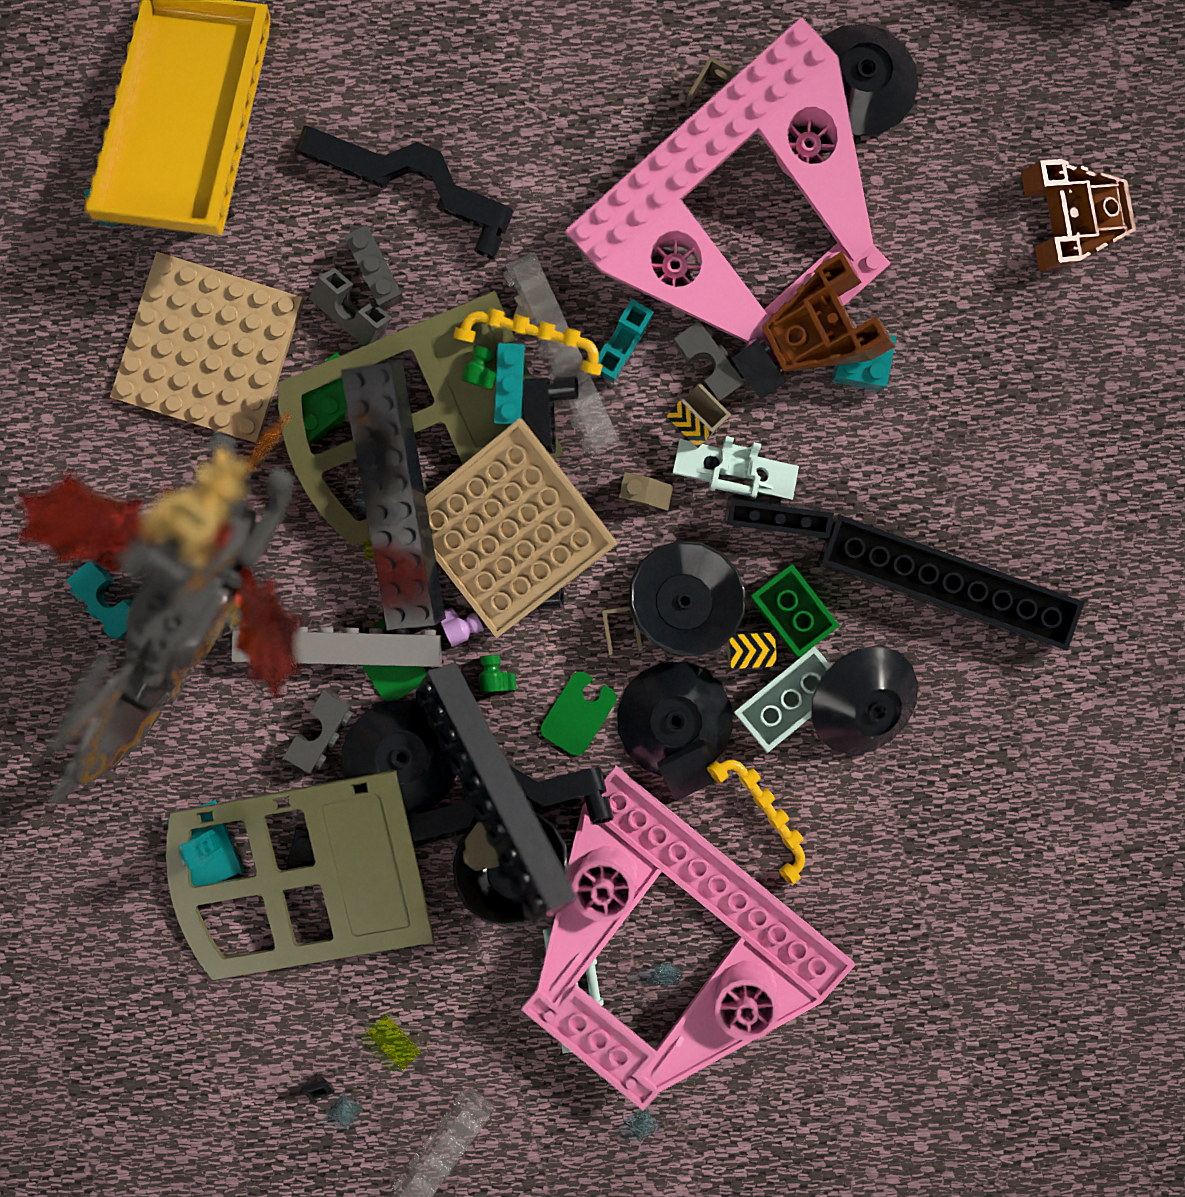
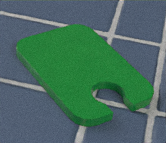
[361,619,427,702]
[541,672,617,756]

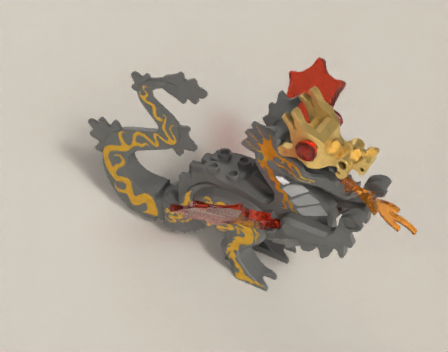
[17,411,303,805]

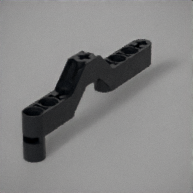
[294,126,514,259]
[523,376,579,609]
[406,765,614,848]

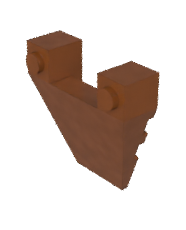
[1021,159,1136,272]
[762,251,895,372]

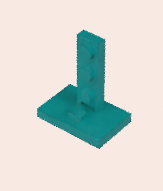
[166,800,244,886]

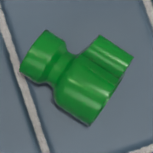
[461,345,497,389]
[478,655,517,692]

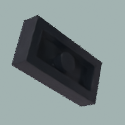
[286,827,315,870]

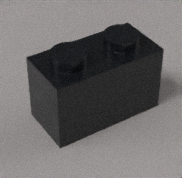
[730,336,787,400]

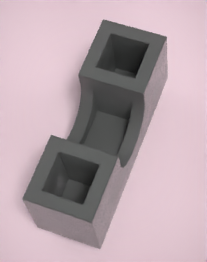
[344,225,405,311]
[309,268,392,346]
[673,321,744,403]
[283,690,353,774]

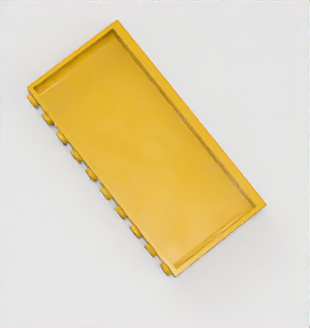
[85,0,271,236]

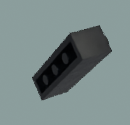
[724,495,834,539]

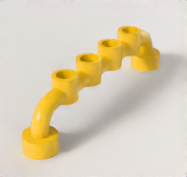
[453,308,603,375]
[707,760,805,886]

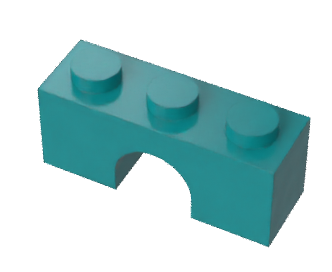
[598,299,654,384]
[493,343,525,424]
[66,560,132,640]

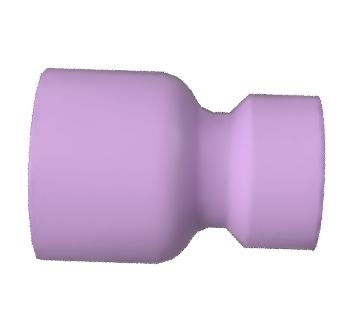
[441,607,484,647]

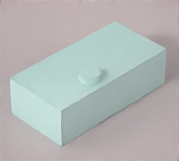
[734,646,831,753]

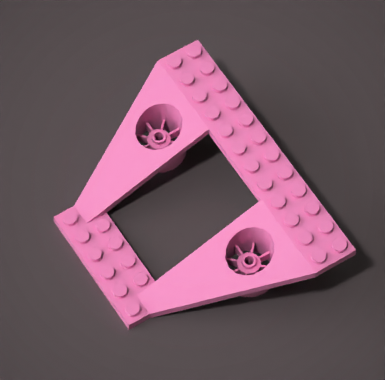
[565,17,891,363]
[521,765,855,1111]

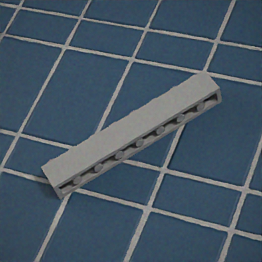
[232,625,443,667]

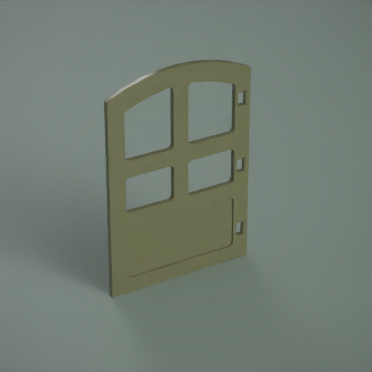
[278,291,564,546]
[166,770,435,980]

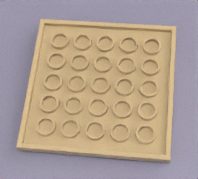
[110,251,304,444]
[425,418,618,638]

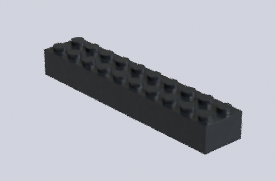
[341,361,446,630]
[817,515,1085,651]
[415,662,577,925]

